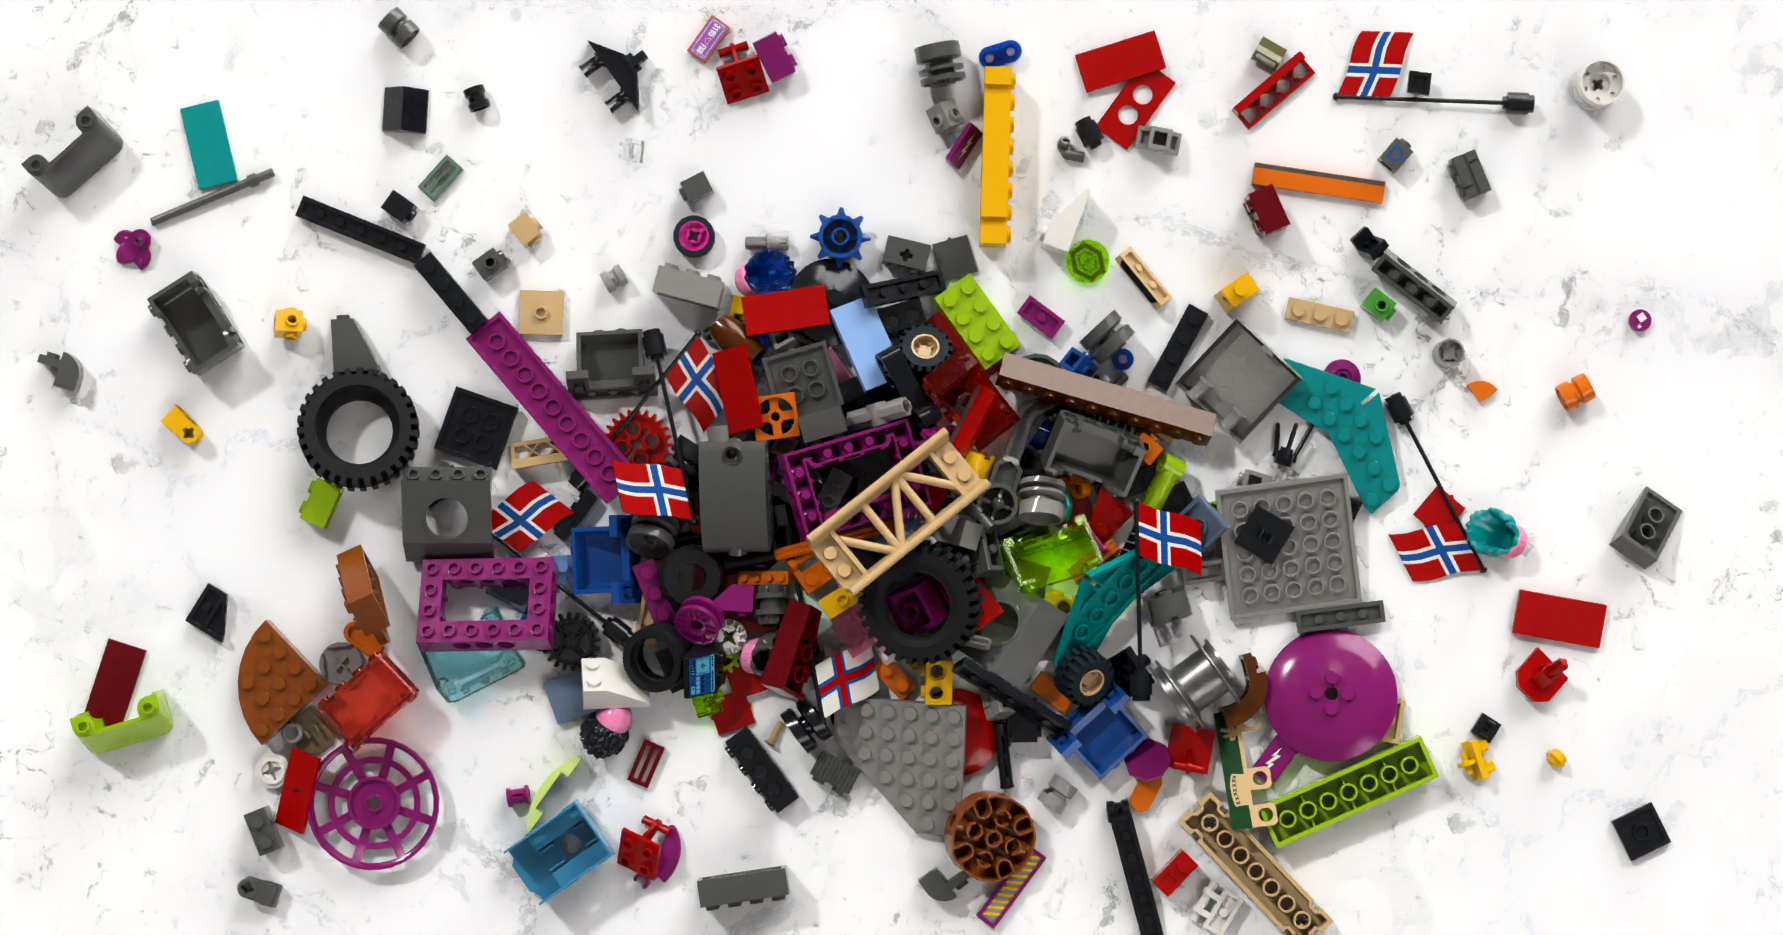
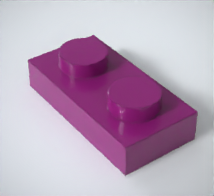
[1017,295,1065,339]

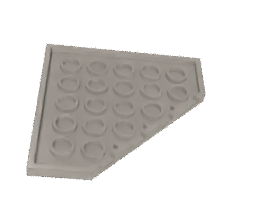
[833,697,967,836]

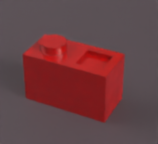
[1150,848,1199,897]

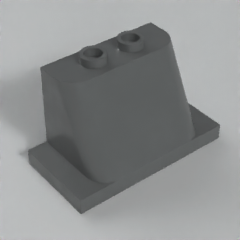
[566,328,658,401]

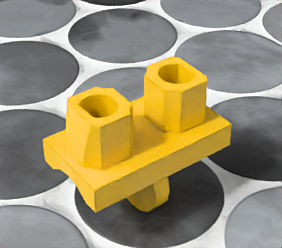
[1457,739,1496,781]

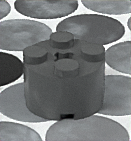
[1142,584,1193,627]

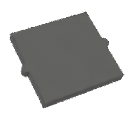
[932,235,977,281]

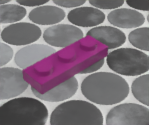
[631,558,675,623]

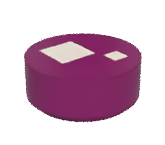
[1628,309,1651,332]

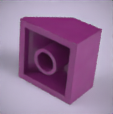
[886,575,949,635]

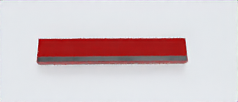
[927,384,998,511]

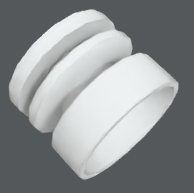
[1570,59,1626,110]

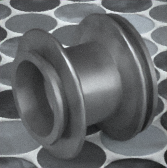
[1148,634,1241,733]

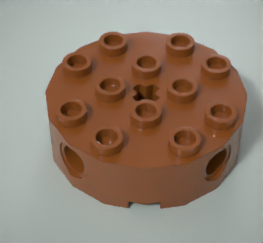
[944,790,1036,883]

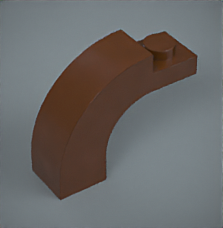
[1218,652,1267,729]

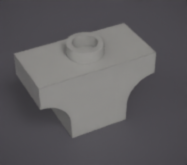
[1134,125,1182,156]

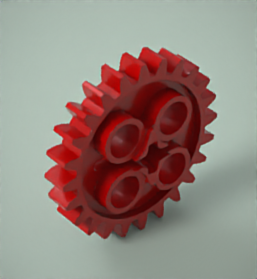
[605,409,673,465]

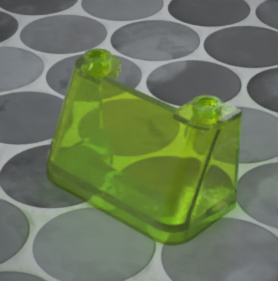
[1000,514,1104,595]

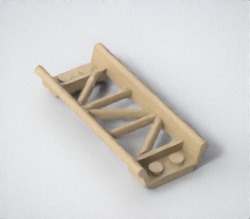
[806,427,992,596]

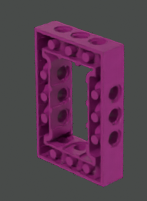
[777,418,932,542]
[416,557,558,652]

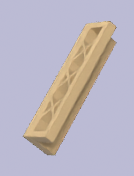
[509,437,569,470]

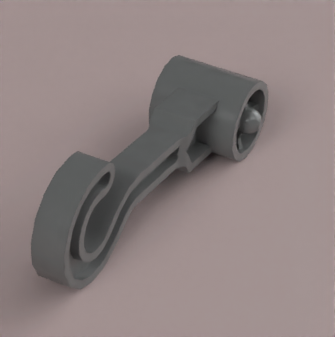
[973,353,1063,529]

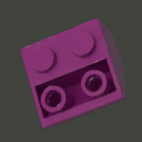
[713,584,756,617]

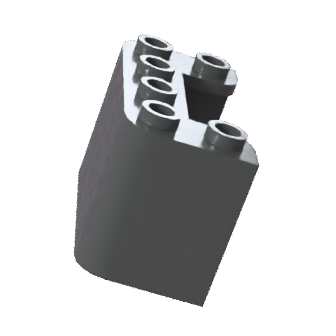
[147,271,245,376]
[1040,410,1147,498]

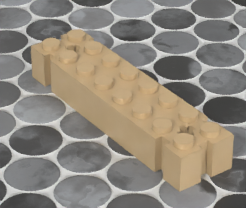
[1177,790,1333,935]

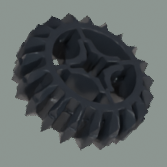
[543,612,601,671]

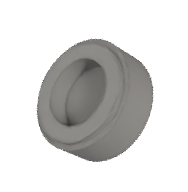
[281,722,305,744]

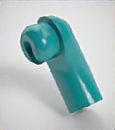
[1061,489,1073,522]

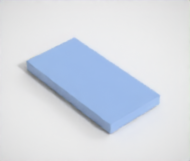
[829,298,892,392]

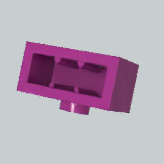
[752,31,797,83]

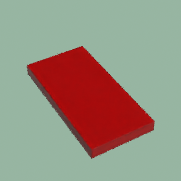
[1511,589,1607,648]

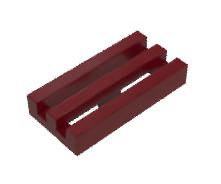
[627,739,665,788]

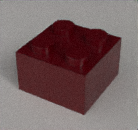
[1243,184,1290,239]

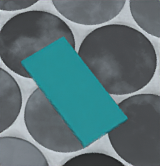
[180,100,238,190]

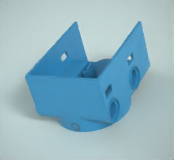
[503,799,615,905]

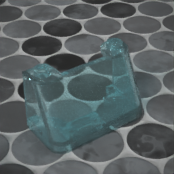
[418,606,526,703]

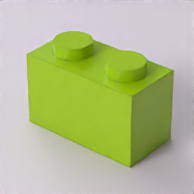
[299,478,345,529]

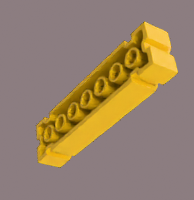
[979,66,1016,248]

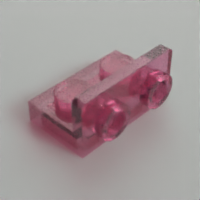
[831,606,876,659]

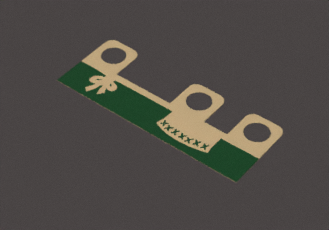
[1214,710,1278,831]

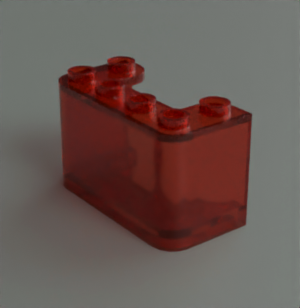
[921,346,1021,452]
[317,651,420,755]

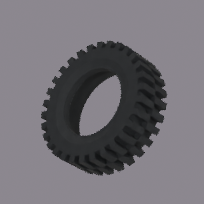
[297,367,420,492]
[858,540,984,665]

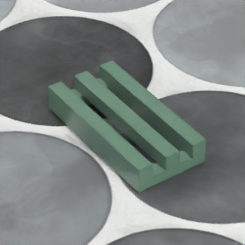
[418,154,464,202]

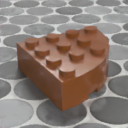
[238,620,330,745]

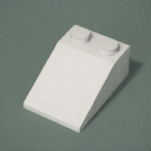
[1039,188,1091,256]
[581,658,650,709]

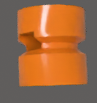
[1555,373,1596,412]

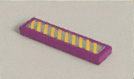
[976,848,1047,929]

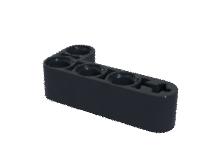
[875,344,942,431]

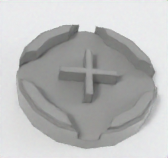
[319,642,364,686]

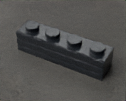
[553,490,598,542]

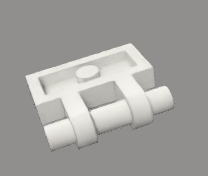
[1189,880,1244,935]

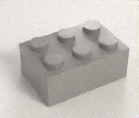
[652,262,725,311]

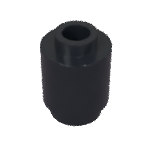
[1075,116,1104,150]

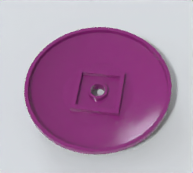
[1264,629,1398,762]

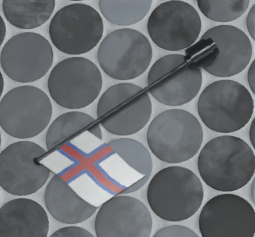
[777,524,879,723]

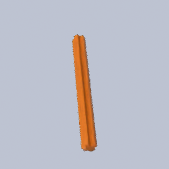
[774,519,895,561]

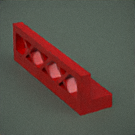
[1231,51,1316,130]

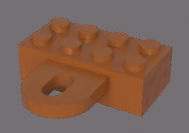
[335,544,391,646]

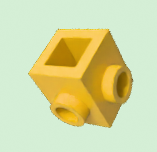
[274,307,307,341]

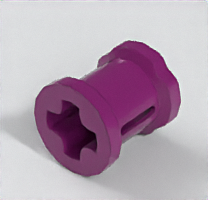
[506,785,531,808]

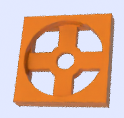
[755,392,801,441]

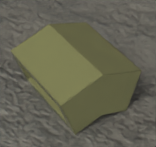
[1251,36,1287,72]

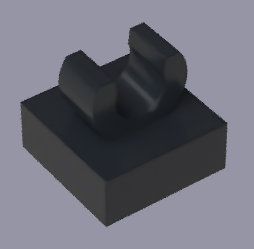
[1406,70,1432,96]
[1470,712,1501,743]

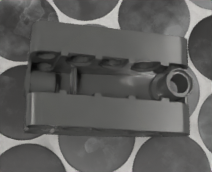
[699,438,775,556]

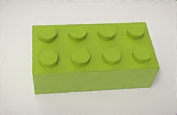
[932,273,1021,373]

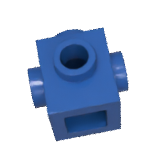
[1059,347,1098,377]

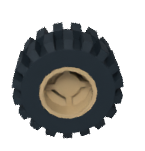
[897,323,953,384]
[1053,645,1115,707]

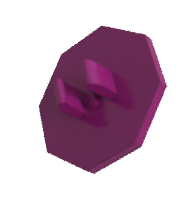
[1124,738,1172,782]

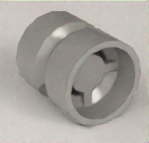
[1432,338,1465,369]
[1037,773,1078,815]

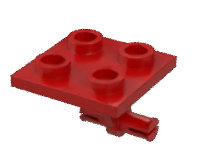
[716,40,769,104]
[1167,723,1216,775]
[617,815,672,881]

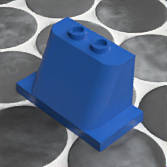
[570,515,642,604]
[1046,681,1149,781]

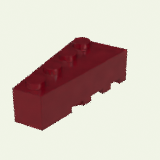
[760,600,822,702]

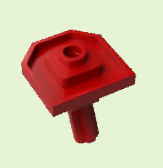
[1515,647,1569,702]

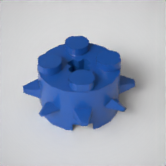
[810,207,871,268]

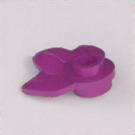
[113,229,151,270]

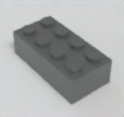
[697,865,790,911]

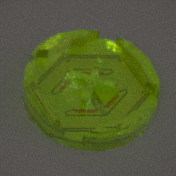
[1066,240,1109,284]

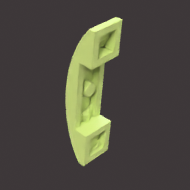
[527,755,583,831]

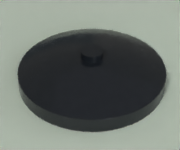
[789,259,870,347]

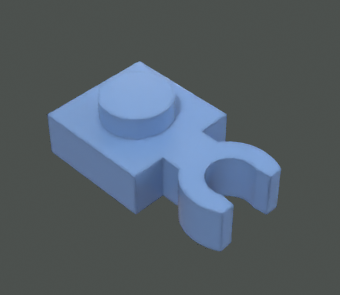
[551,555,572,593]

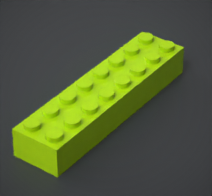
[1259,735,1439,849]

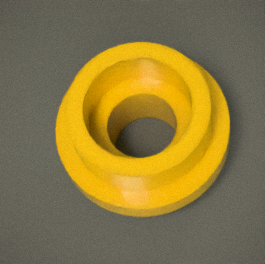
[1546,748,1567,769]

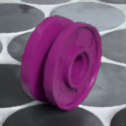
[674,596,725,645]

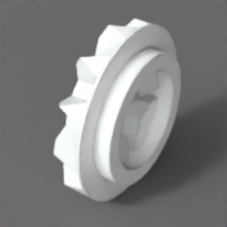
[714,619,747,655]
[254,753,288,789]

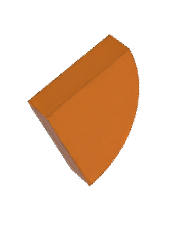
[1466,381,1498,403]

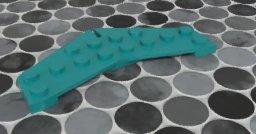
[1279,358,1400,514]
[1052,549,1182,668]

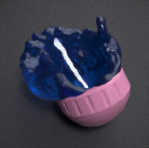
[734,249,797,296]

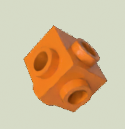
[1136,432,1164,466]

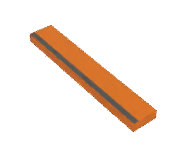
[1251,162,1386,204]

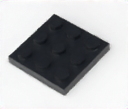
[434,386,519,470]

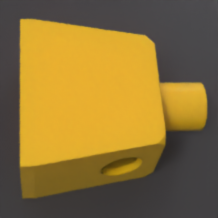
[1214,272,1261,314]

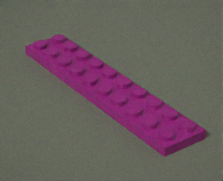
[466,311,630,505]

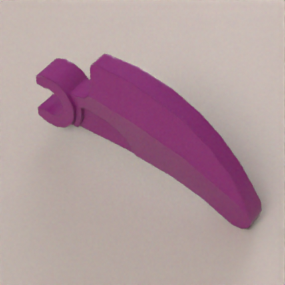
[633,825,681,889]

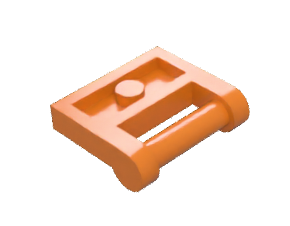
[785,552,833,595]

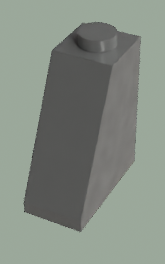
[331,315,381,374]

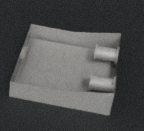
[1175,317,1302,444]

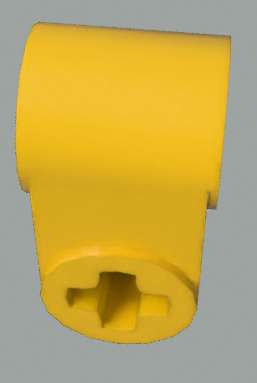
[160,404,204,444]

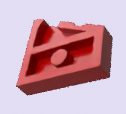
[1089,484,1134,544]

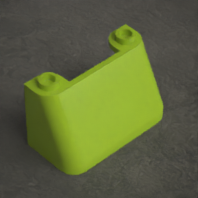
[69,689,174,754]

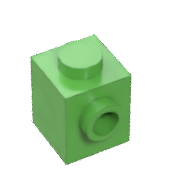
[1360,287,1397,322]

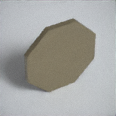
[294,708,337,755]

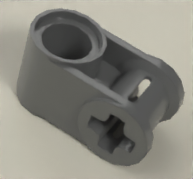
[237,876,283,908]

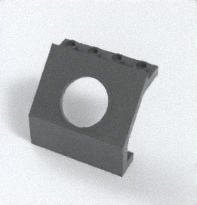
[401,467,496,562]
[959,572,1068,690]

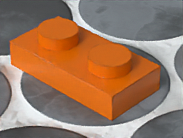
[875,660,917,700]

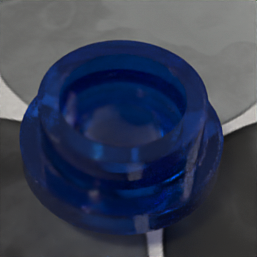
[1112,348,1134,371]

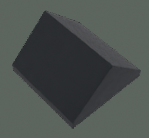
[382,86,429,134]

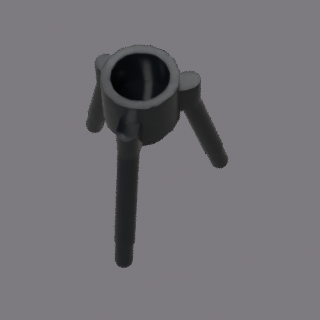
[1272,423,1315,468]

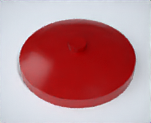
[924,688,998,776]

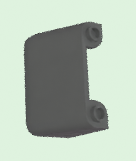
[21,105,123,198]

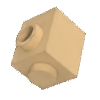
[508,212,543,248]

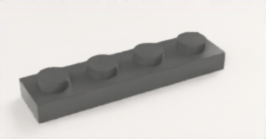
[1295,600,1386,633]

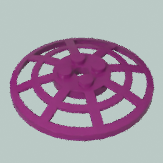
[307,737,440,870]

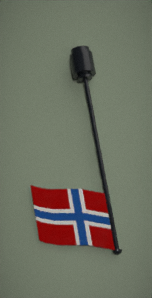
[1333,31,1535,115]
[611,328,698,525]
[568,330,724,492]
[1384,391,1487,581]
[492,480,634,647]
[1129,497,1202,701]

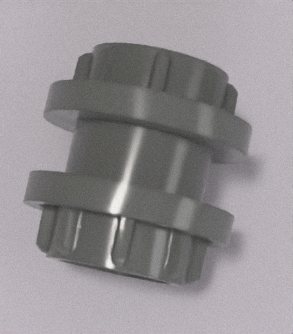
[753,584,792,627]

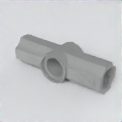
[846,397,912,431]

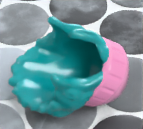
[1465,507,1527,559]

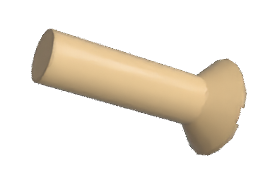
[764,720,784,747]

